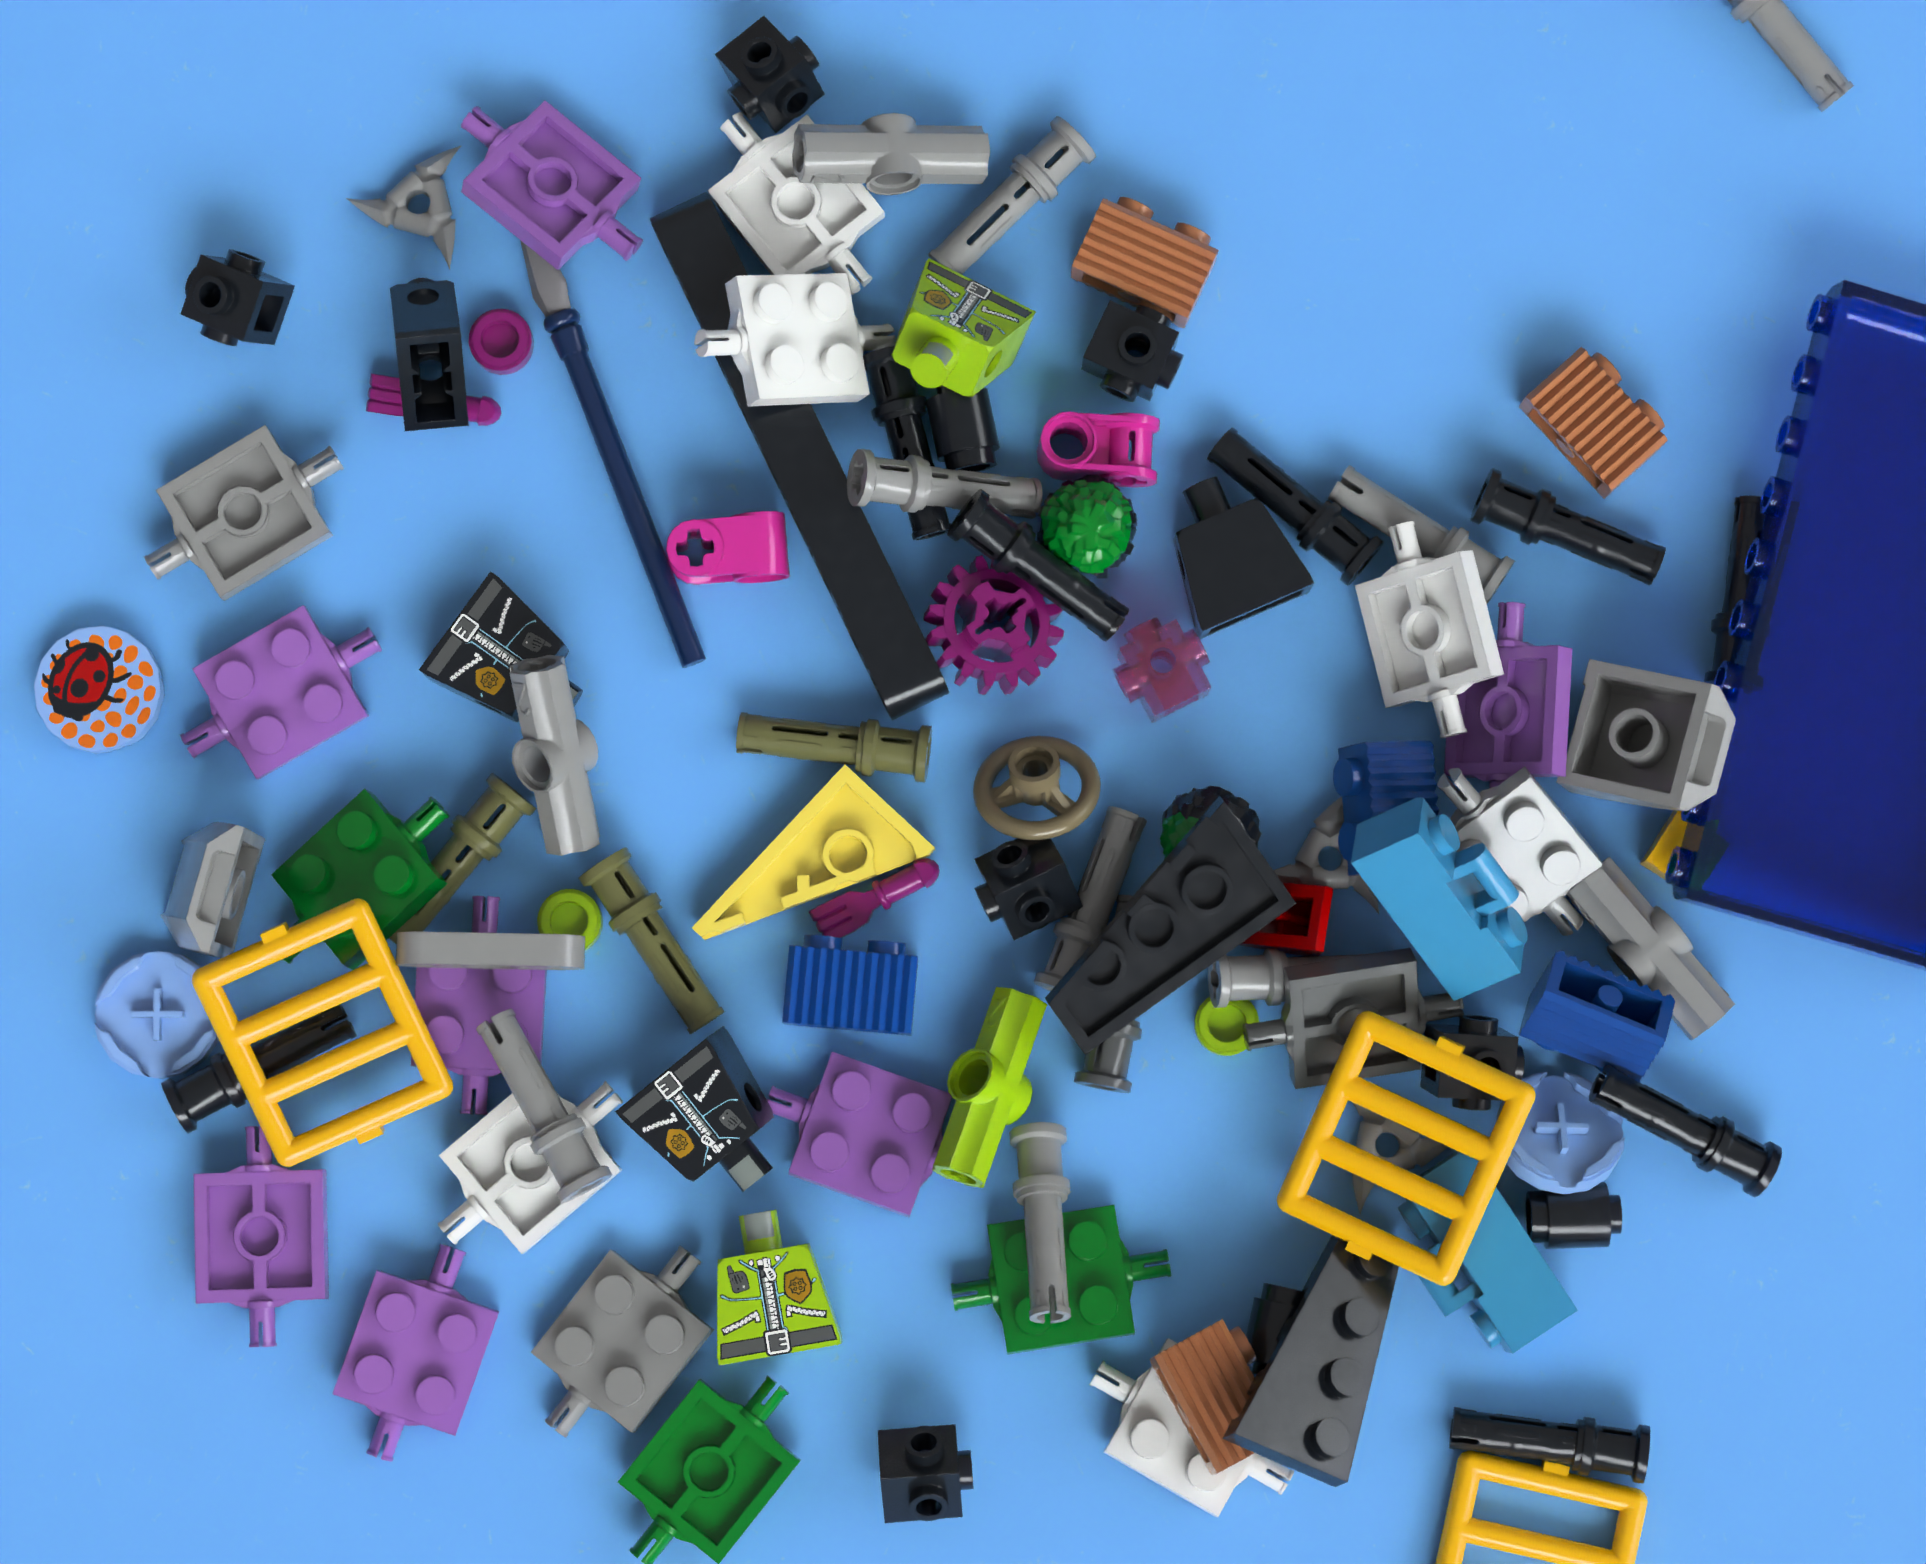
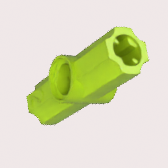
[932,987,1047,1188]

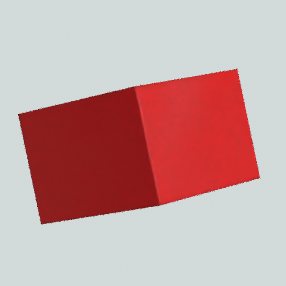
[1239,883,1333,956]

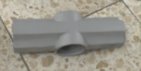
[792,113,990,195]
[510,655,600,856]
[1566,857,1735,1040]

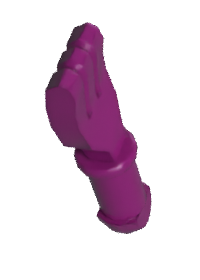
[366,374,502,426]
[809,858,940,938]

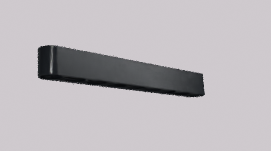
[650,192,949,720]

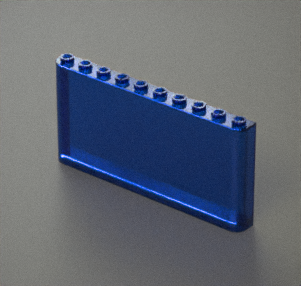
[1665,280,1926,971]

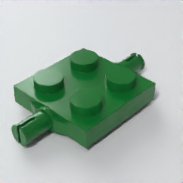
[271,788,450,970]
[951,1205,1171,1355]
[618,1375,801,1564]

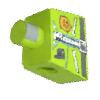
[891,258,1036,397]
[717,1210,843,1365]

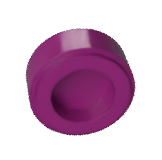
[469,309,534,375]

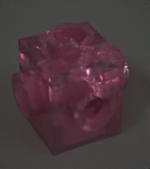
[1113,618,1212,723]

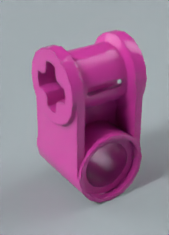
[1036,411,1160,488]
[666,511,790,585]

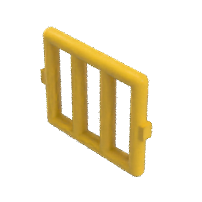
[192,898,453,1167]
[1277,1011,1536,1286]
[1435,1450,1648,1564]

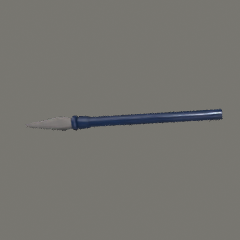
[520,240,706,668]

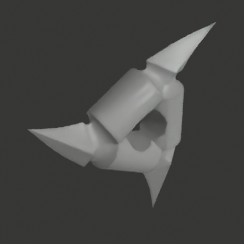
[346,145,462,270]
[1273,796,1379,914]
[1352,1103,1447,1214]

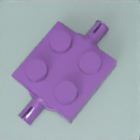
[461,101,643,270]
[1444,602,1572,788]
[180,605,382,779]
[411,896,547,1115]
[767,1052,952,1218]
[194,1126,329,1347]
[332,1244,499,1462]

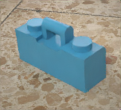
[1351,797,1528,1001]
[1398,1151,1578,1353]

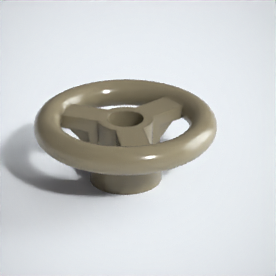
[973,736,1101,840]

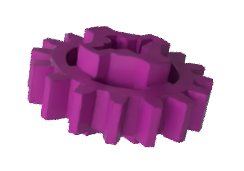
[923,555,1064,695]

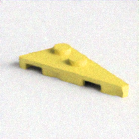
[692,764,935,940]

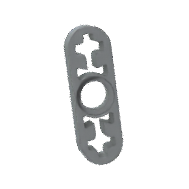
[396,931,585,970]

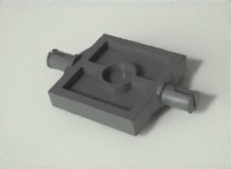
[1243,948,1464,1089]

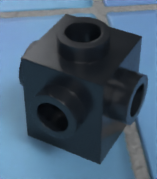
[715,16,824,133]
[181,249,295,346]
[1081,301,1184,402]
[974,838,1083,940]
[1420,1015,1525,1111]
[878,1424,974,1523]

